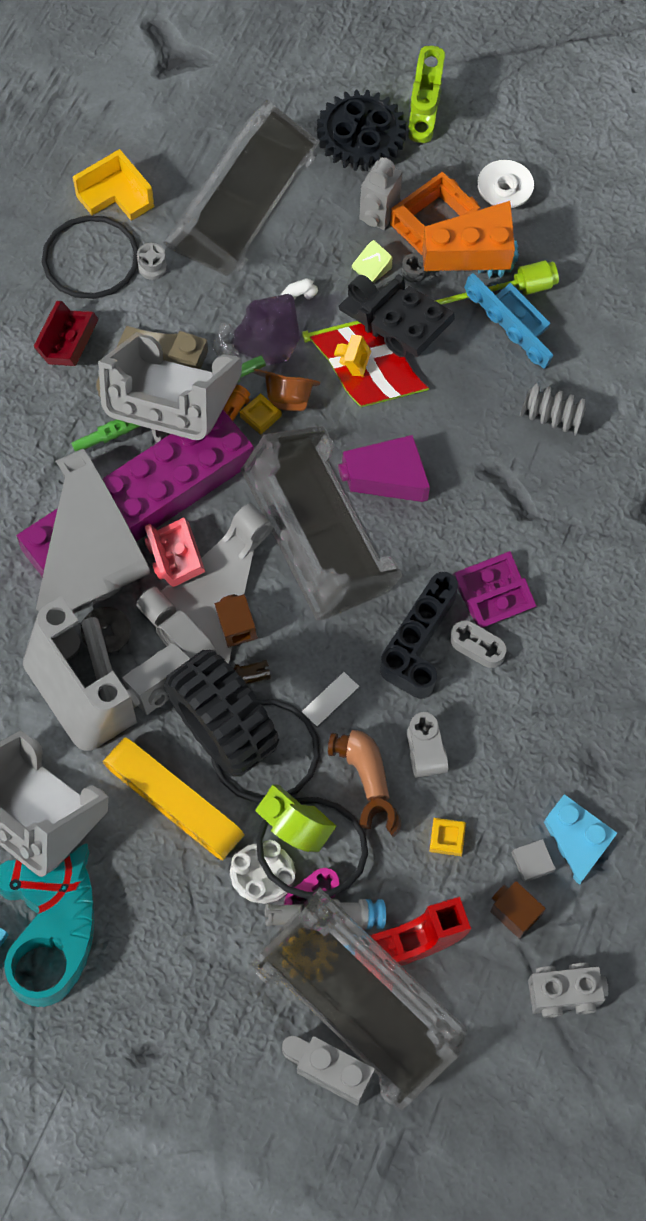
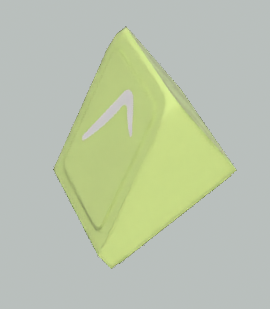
[352,240,393,283]

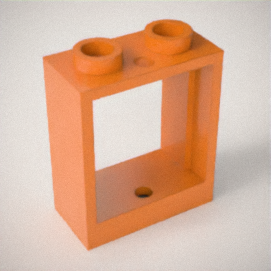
[390,172,481,255]

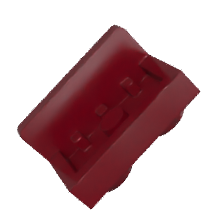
[34,301,99,366]

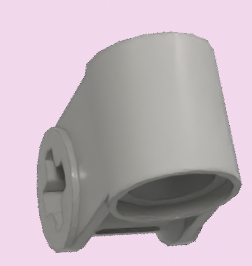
[407,712,448,778]

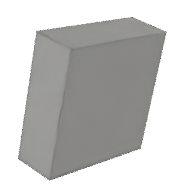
[511,839,555,883]

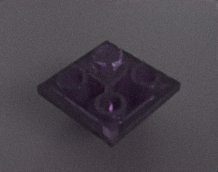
[228,293,300,365]

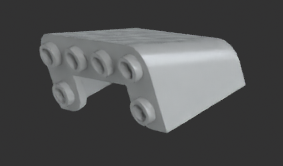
[23,596,137,751]

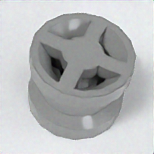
[137,243,167,280]

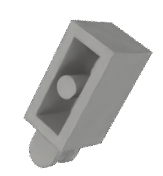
[359,157,402,230]
[282,1036,375,1106]

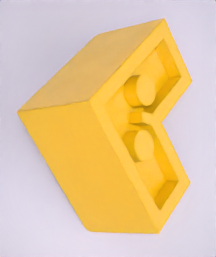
[73,149,154,221]

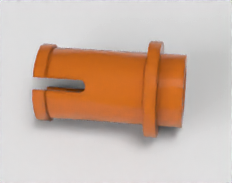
[223,385,251,421]

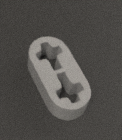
[450,621,507,668]

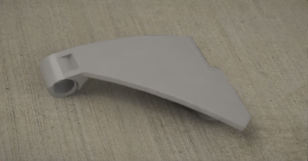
[36,449,150,613]
[136,503,273,664]

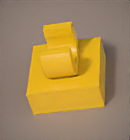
[334,335,371,377]

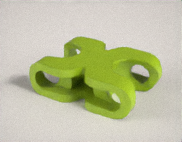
[408,46,445,143]

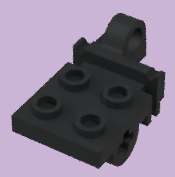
[339,274,455,357]

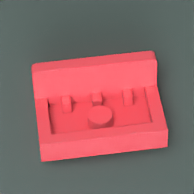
[145,517,206,587]

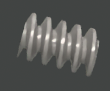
[520,382,586,436]

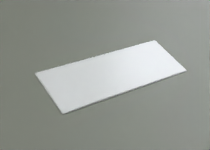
[302,672,360,726]

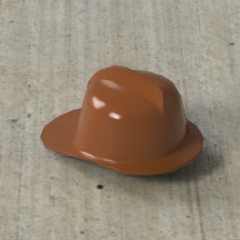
[252,369,320,411]

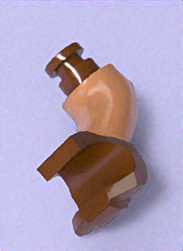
[328,730,401,837]

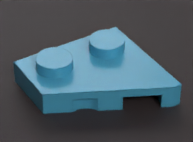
[544,794,617,885]

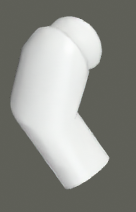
[275,278,318,310]

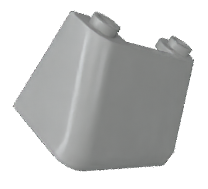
[98,332,242,440]
[0,730,109,877]

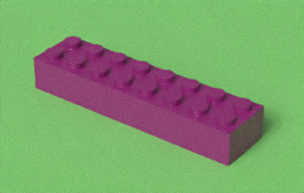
[16,410,254,578]

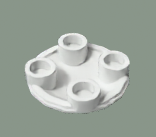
[230,840,296,904]

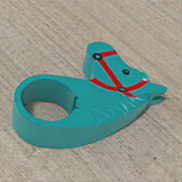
[0,843,94,1007]

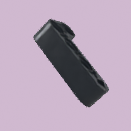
[380,572,458,699]

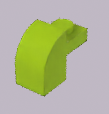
[255,784,337,852]

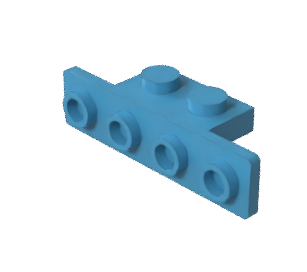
[464,273,553,369]

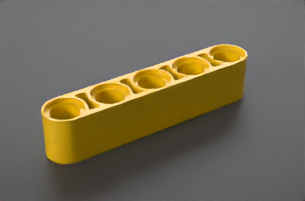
[103,737,244,861]

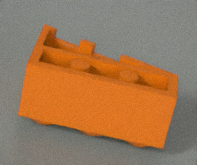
[422,201,515,271]

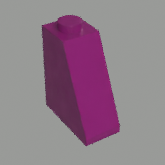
[338,435,430,502]

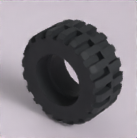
[164,650,279,777]

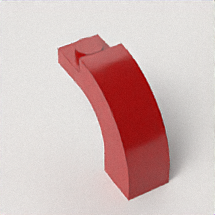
[357,896,471,974]

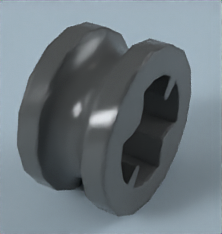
[401,253,427,282]

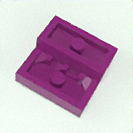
[452,551,536,628]

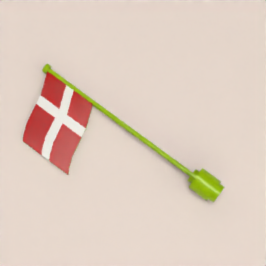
[302,260,559,408]

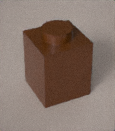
[214,594,258,648]
[490,881,546,939]

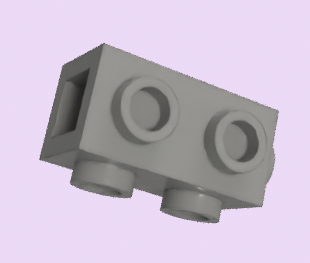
[122,643,190,715]
[528,963,608,1018]

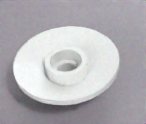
[478,160,534,208]

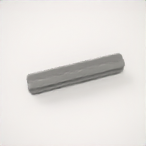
[81,617,117,702]

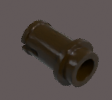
[234,660,271,684]

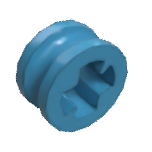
[366,899,386,930]

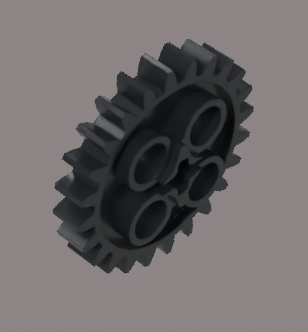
[317,89,407,171]

